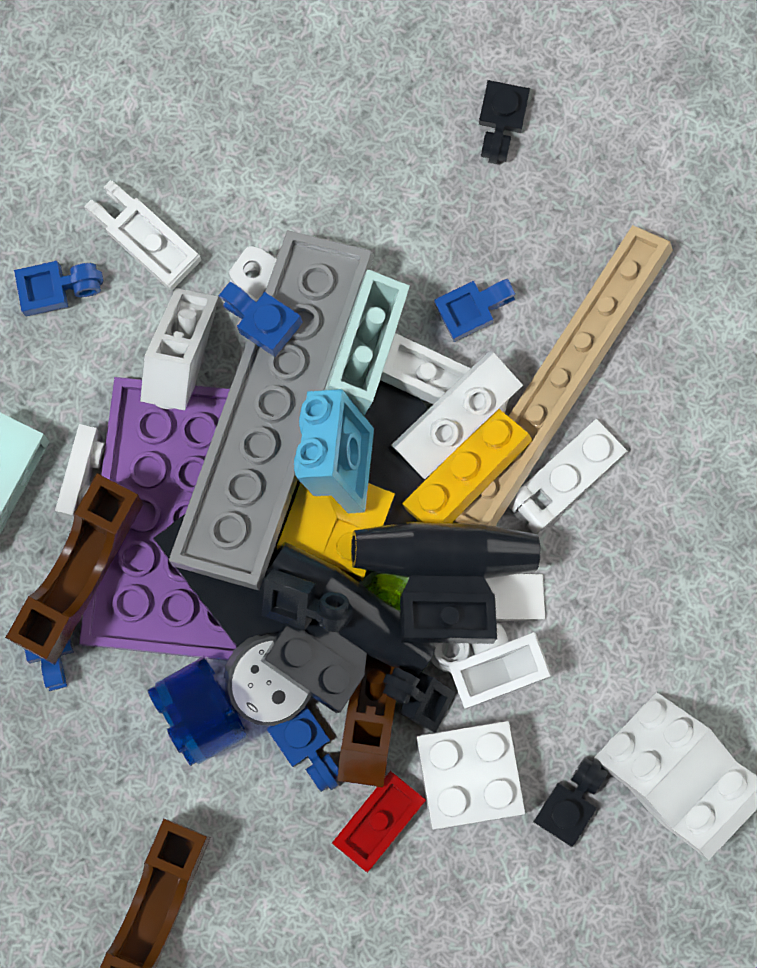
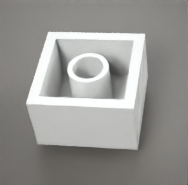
[416,721,525,831]

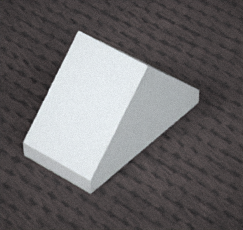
[449,632,552,709]

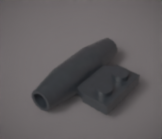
[351,522,540,644]
[261,542,436,713]

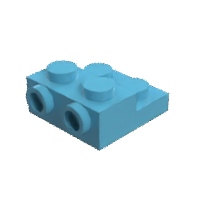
[294,389,374,513]

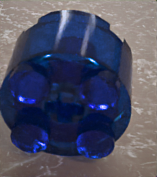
[147,656,248,766]

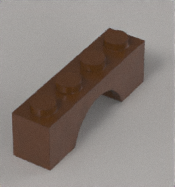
[5,473,144,665]
[100,818,211,968]

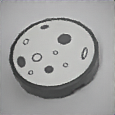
[223,633,311,726]

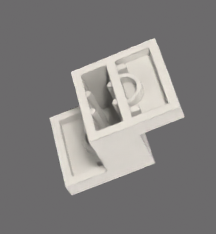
[594,692,757,860]

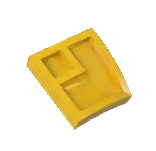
[277,483,395,581]

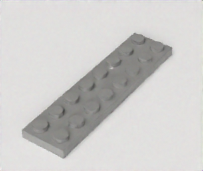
[169,230,374,591]

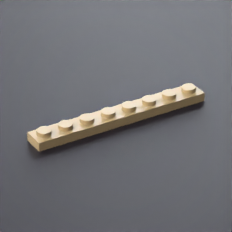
[452,225,673,526]

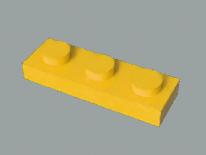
[402,409,532,523]

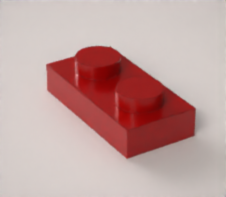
[332,770,426,873]

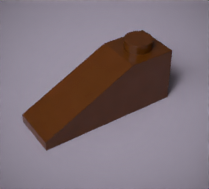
[337,655,396,787]

